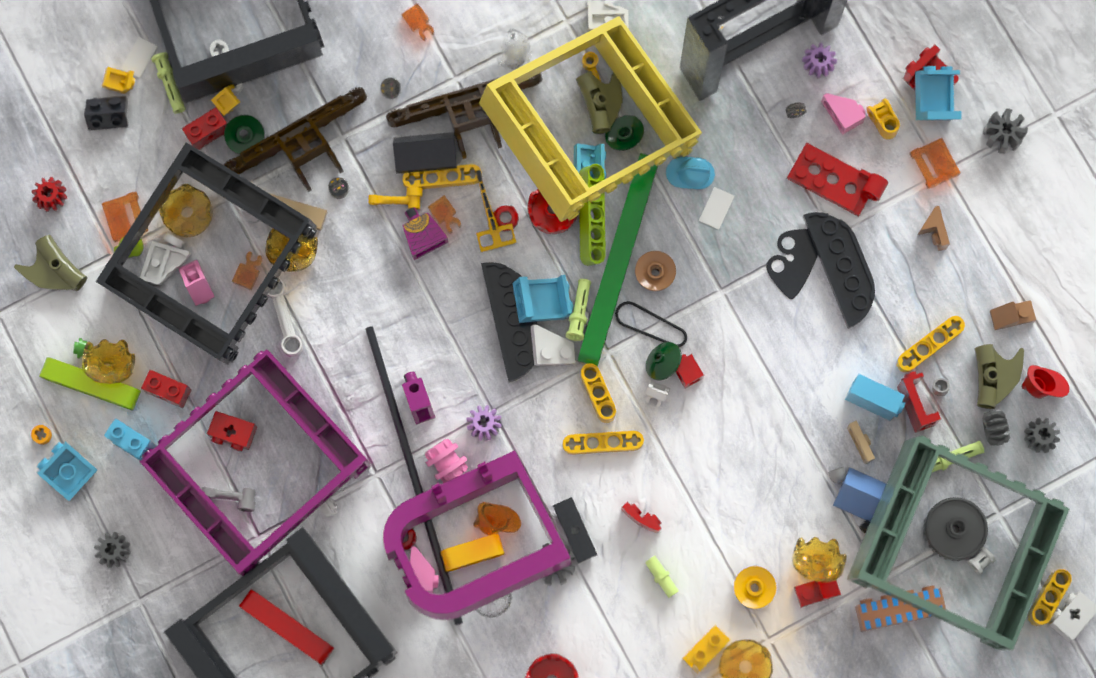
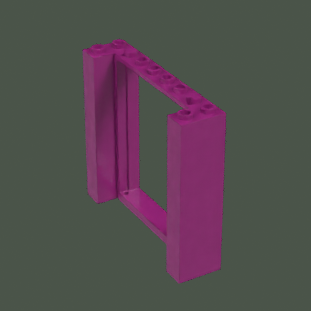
[139,349,371,576]

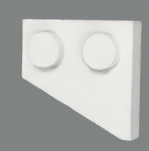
[531,325,576,366]

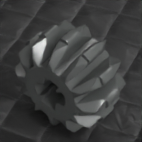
[982,410,1010,446]
[1024,418,1060,453]
[94,532,131,568]

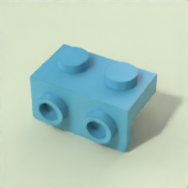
[573,143,606,179]

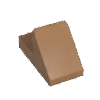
[918,206,950,251]
[990,300,1036,330]

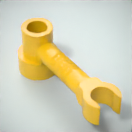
[582,52,602,82]
[368,187,423,210]

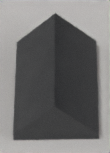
[393,132,457,174]

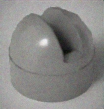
[932,378,950,396]
[828,467,846,483]

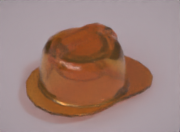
[473,502,521,535]

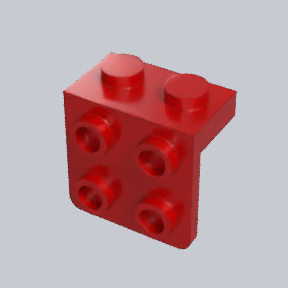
[903,45,959,90]

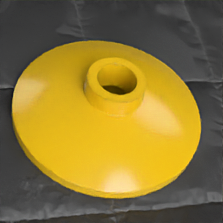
[734,566,776,609]

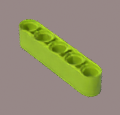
[579,164,606,266]
[39,357,141,410]

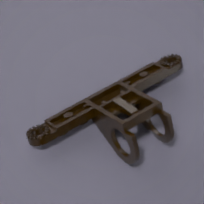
[386,73,543,159]
[223,87,367,192]

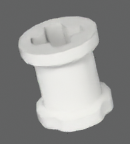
[967,547,996,575]

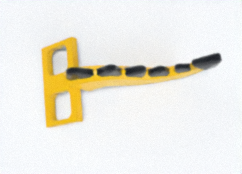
[476,170,516,252]

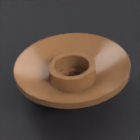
[635,251,676,291]

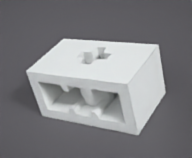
[1048,591,1096,642]

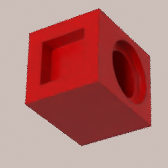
[675,354,704,389]

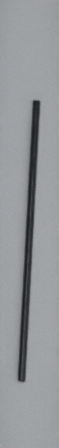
[365,326,463,625]

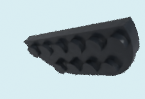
[803,212,875,329]
[481,262,538,383]

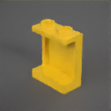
[682,626,730,674]

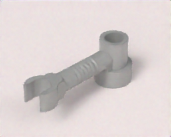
[202,487,256,512]

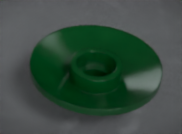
[224,114,265,154]
[605,115,644,151]
[646,342,682,381]

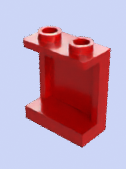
[897,371,941,433]

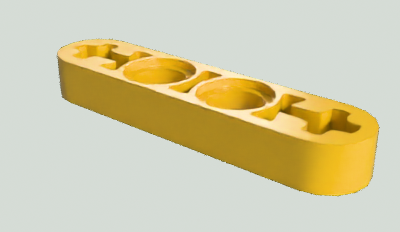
[402,164,482,189]
[896,316,965,372]
[563,431,644,455]

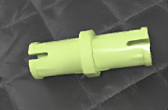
[645,556,679,598]

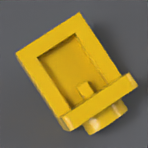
[102,67,135,94]

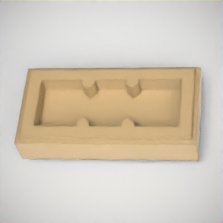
[847,420,875,464]

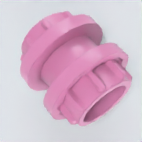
[425,439,468,483]

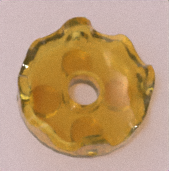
[159,184,213,238]
[265,229,318,272]
[81,339,135,384]
[792,537,847,582]
[719,639,773,678]

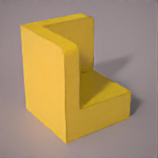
[211,85,241,116]

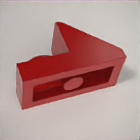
[794,575,841,608]

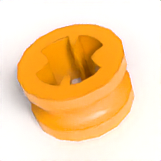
[31,425,52,445]

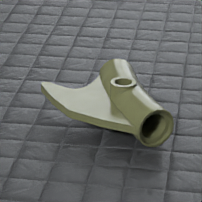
[575,71,623,134]
[14,235,87,291]
[974,344,1024,409]

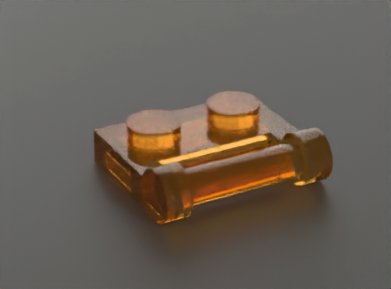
[909,138,961,189]
[102,192,149,243]

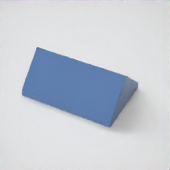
[833,467,886,522]

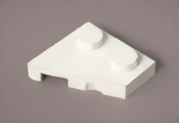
[588,0,629,32]
[140,241,191,286]

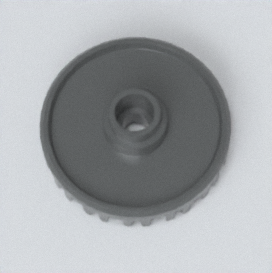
[923,497,988,561]

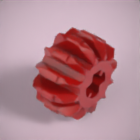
[31,177,67,212]

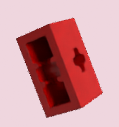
[182,107,227,150]
[141,370,192,409]
[207,411,257,452]

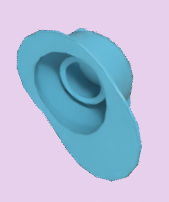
[666,157,715,189]

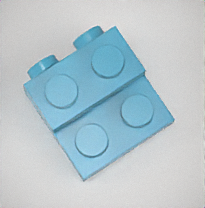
[36,441,97,501]

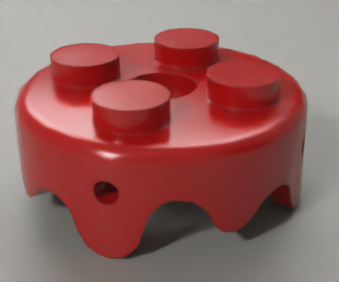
[528,189,579,234]
[525,653,579,678]

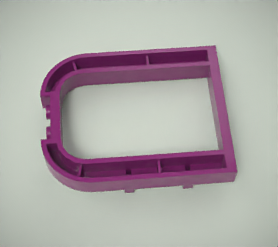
[383,450,571,620]

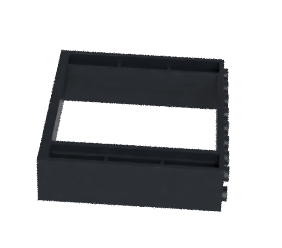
[149,0,324,103]
[680,0,847,101]
[95,142,317,365]
[163,527,398,678]

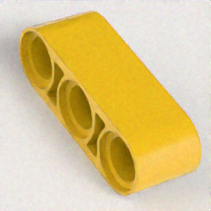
[581,363,616,423]
[440,534,505,572]
[1028,569,1072,626]

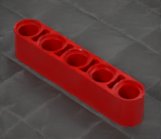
[239,589,335,666]

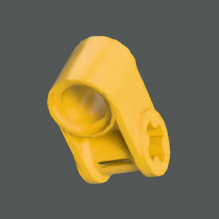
[866,98,900,140]

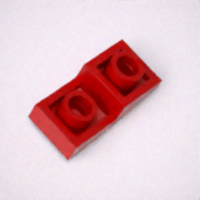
[621,502,662,533]

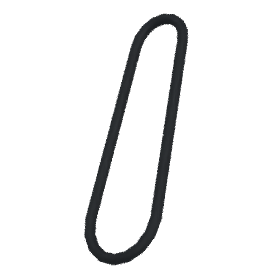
[615,301,688,347]

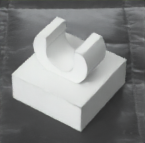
[645,380,670,407]

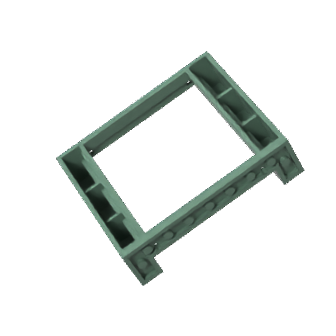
[847,435,1070,651]

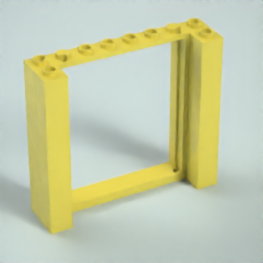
[479,16,702,222]

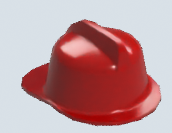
[1021,365,1070,399]

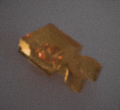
[401,3,435,41]
[428,195,461,234]
[232,251,262,291]

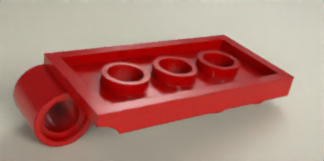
[787,142,889,217]

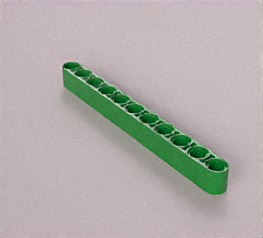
[577,153,658,367]

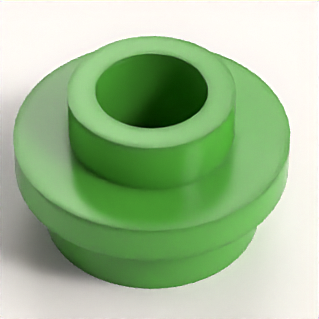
[73,338,87,359]

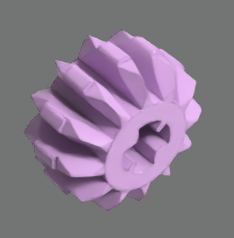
[802,42,837,78]
[466,405,502,441]

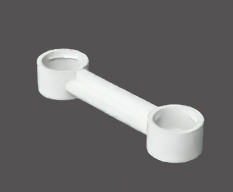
[268,278,303,357]

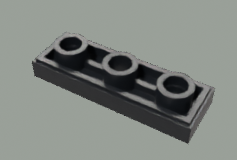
[553,497,598,564]

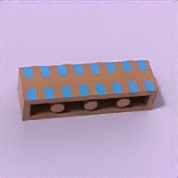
[855,585,946,632]

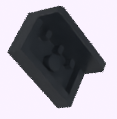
[84,96,128,130]

